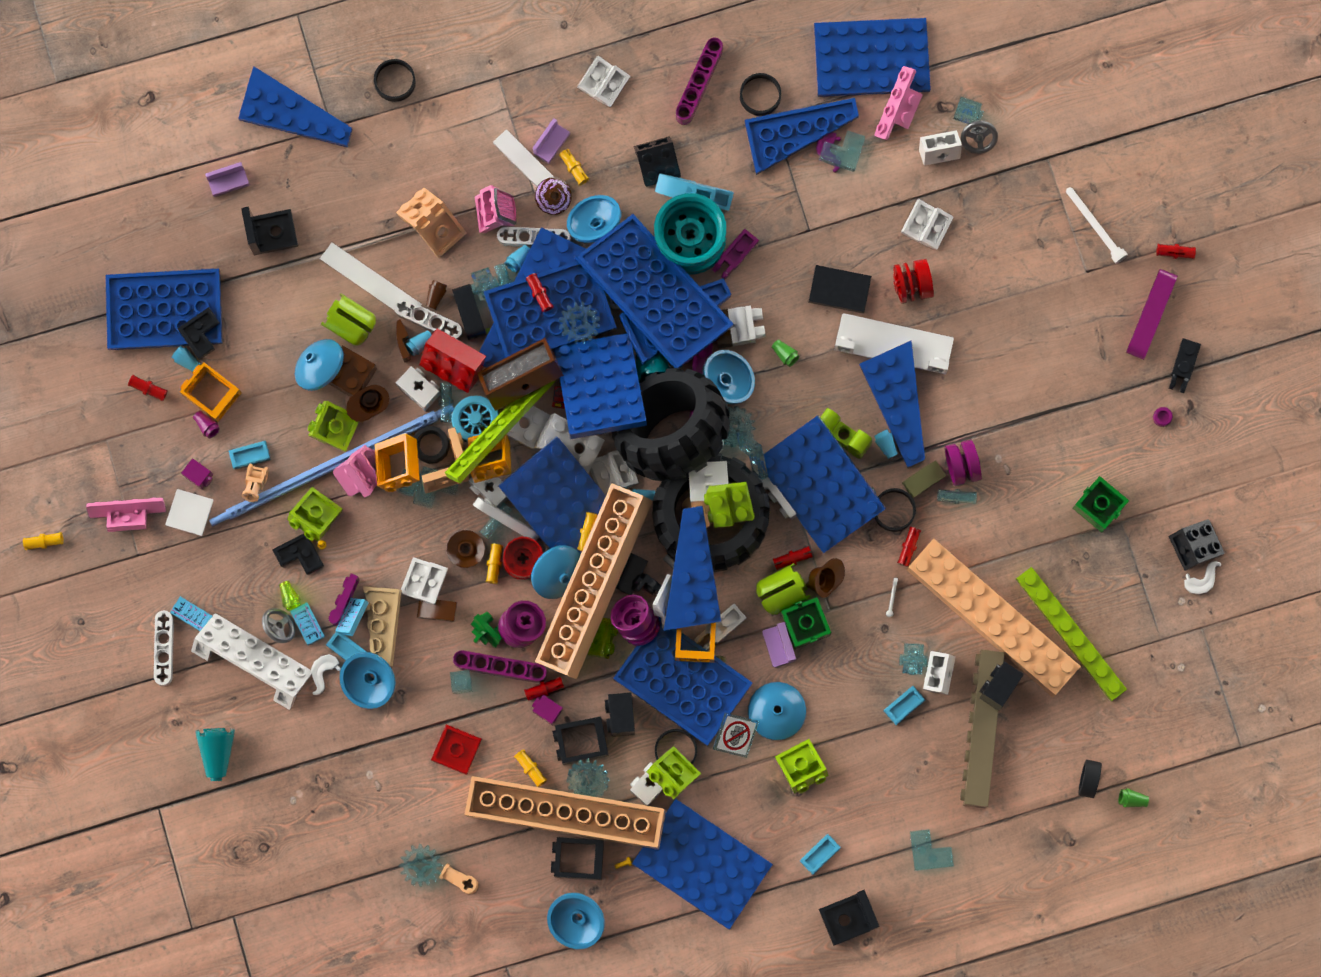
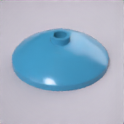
[567,195,621,243]
[295,339,344,391]
[703,350,755,404]
[531,545,581,599]
[340,652,396,709]
[748,682,806,740]
[547,893,605,949]

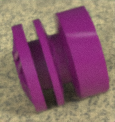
[610,595,660,646]

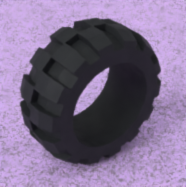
[612,368,730,482]
[652,453,770,572]

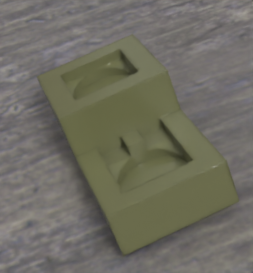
[902,460,946,498]

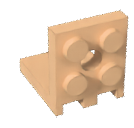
[396,188,467,258]
[422,427,469,494]

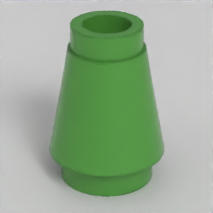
[771,339,800,367]
[1118,788,1149,807]

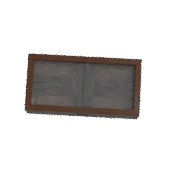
[477,338,564,411]

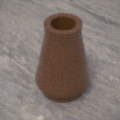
[425,280,447,310]

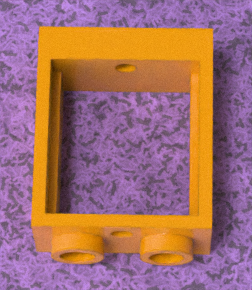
[180,362,242,422]
[374,433,420,492]
[468,434,511,483]
[675,622,716,663]

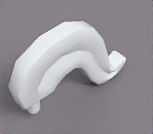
[1184,561,1221,595]
[311,654,341,695]

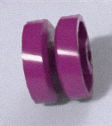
[944,439,982,487]
[498,600,546,648]

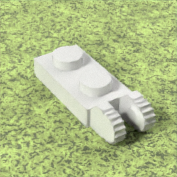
[759,473,796,521]
[694,604,747,651]

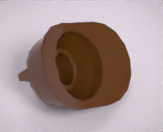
[346,385,390,422]
[806,558,845,598]

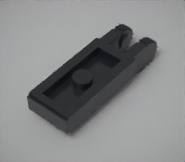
[1168,338,1201,393]

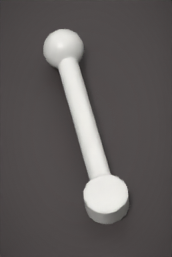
[886,578,898,617]

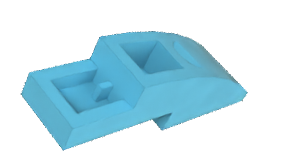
[655,173,734,211]

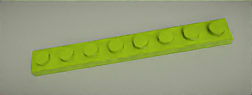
[445,380,556,483]
[1016,567,1127,701]

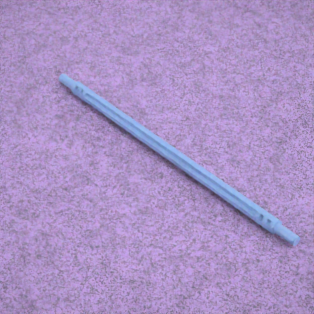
[209,404,454,527]

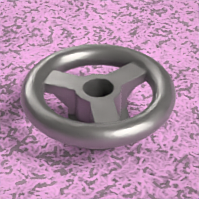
[960,121,998,154]
[262,608,295,643]

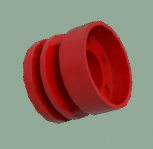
[893,259,934,304]
[503,536,543,580]

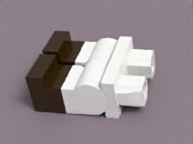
[717,305,766,349]

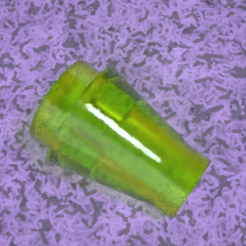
[279,581,301,611]

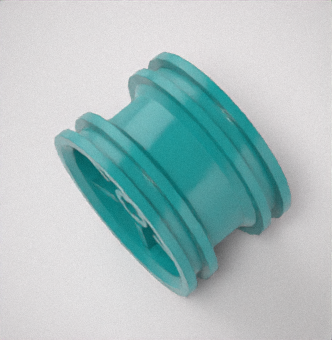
[654,193,726,275]

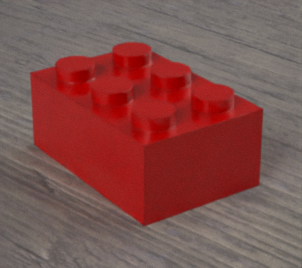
[419,328,486,393]

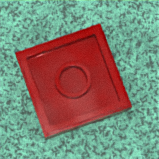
[431,724,482,775]

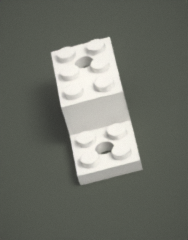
[507,406,605,473]

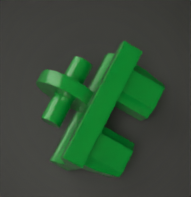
[470,612,502,648]

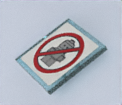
[713,712,759,758]

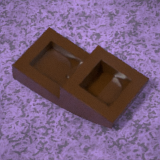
[396,319,411,363]
[417,600,457,622]

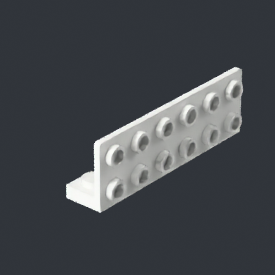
[834,313,954,375]
[191,614,312,710]

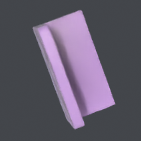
[533,118,570,164]
[205,162,249,197]
[762,622,796,667]

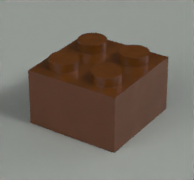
[329,345,377,397]

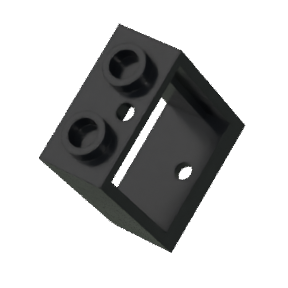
[552,716,609,765]
[551,837,604,880]

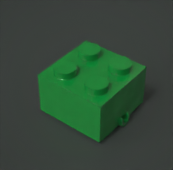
[1072,476,1129,533]
[781,597,832,650]

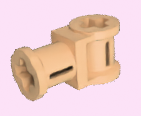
[242,464,269,502]
[439,863,479,894]

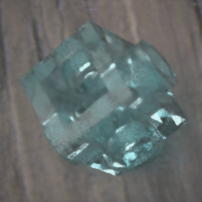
[470,267,499,301]
[899,643,927,675]

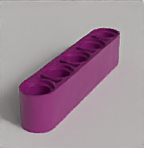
[676,37,723,125]
[1126,269,1178,360]
[453,650,547,683]

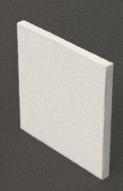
[689,461,728,502]
[165,489,214,536]

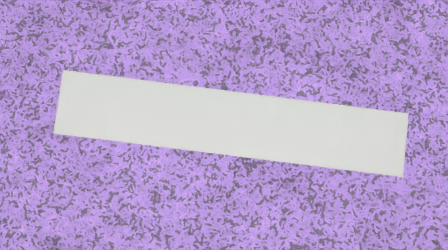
[320,243,422,317]

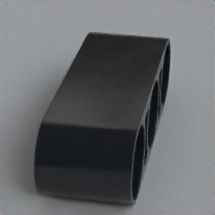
[452,284,486,341]

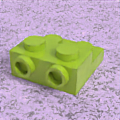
[307,401,359,452]
[704,482,754,528]
[288,487,343,541]
[775,739,829,794]
[646,746,701,799]

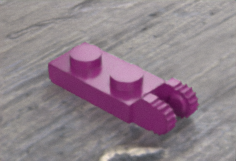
[712,229,759,280]
[328,573,360,626]

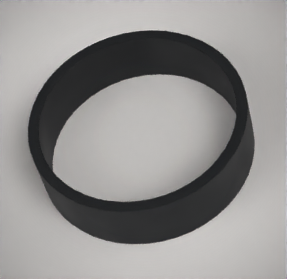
[374,59,416,102]
[740,73,781,116]
[874,488,916,532]
[655,729,697,765]

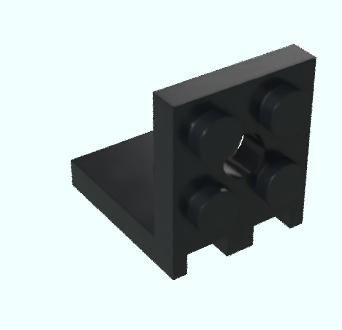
[241,206,298,256]
[818,889,880,946]

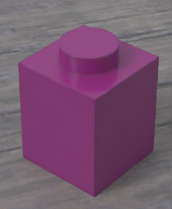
[181,458,213,490]
[532,695,563,726]

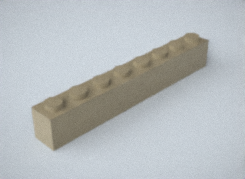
[960,649,1004,808]

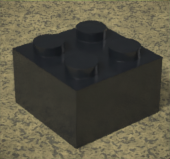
[979,661,1024,711]
[605,692,635,737]

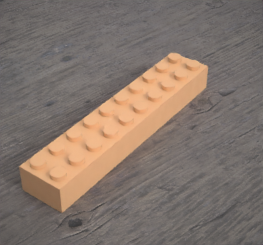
[535,483,653,679]
[907,539,1081,698]
[465,776,666,850]

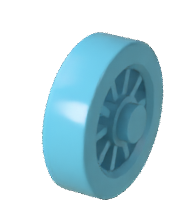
[452,396,499,443]

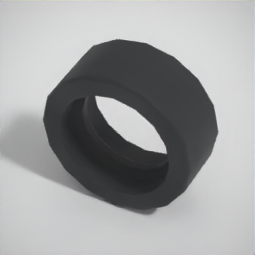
[414,426,450,464]
[1078,759,1102,799]

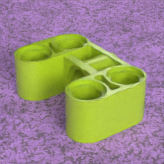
[820,408,872,459]

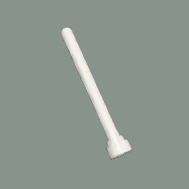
[1066,187,1128,264]

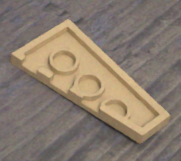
[363,586,402,667]

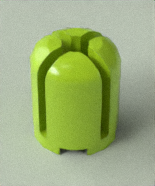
[321,293,376,346]
[756,563,811,615]

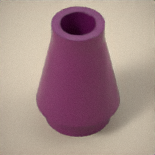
[193,411,220,439]

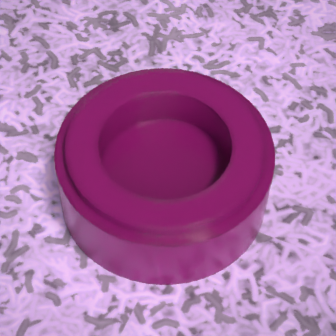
[1153,407,1173,427]

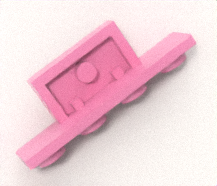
[874,66,923,140]
[86,498,166,532]

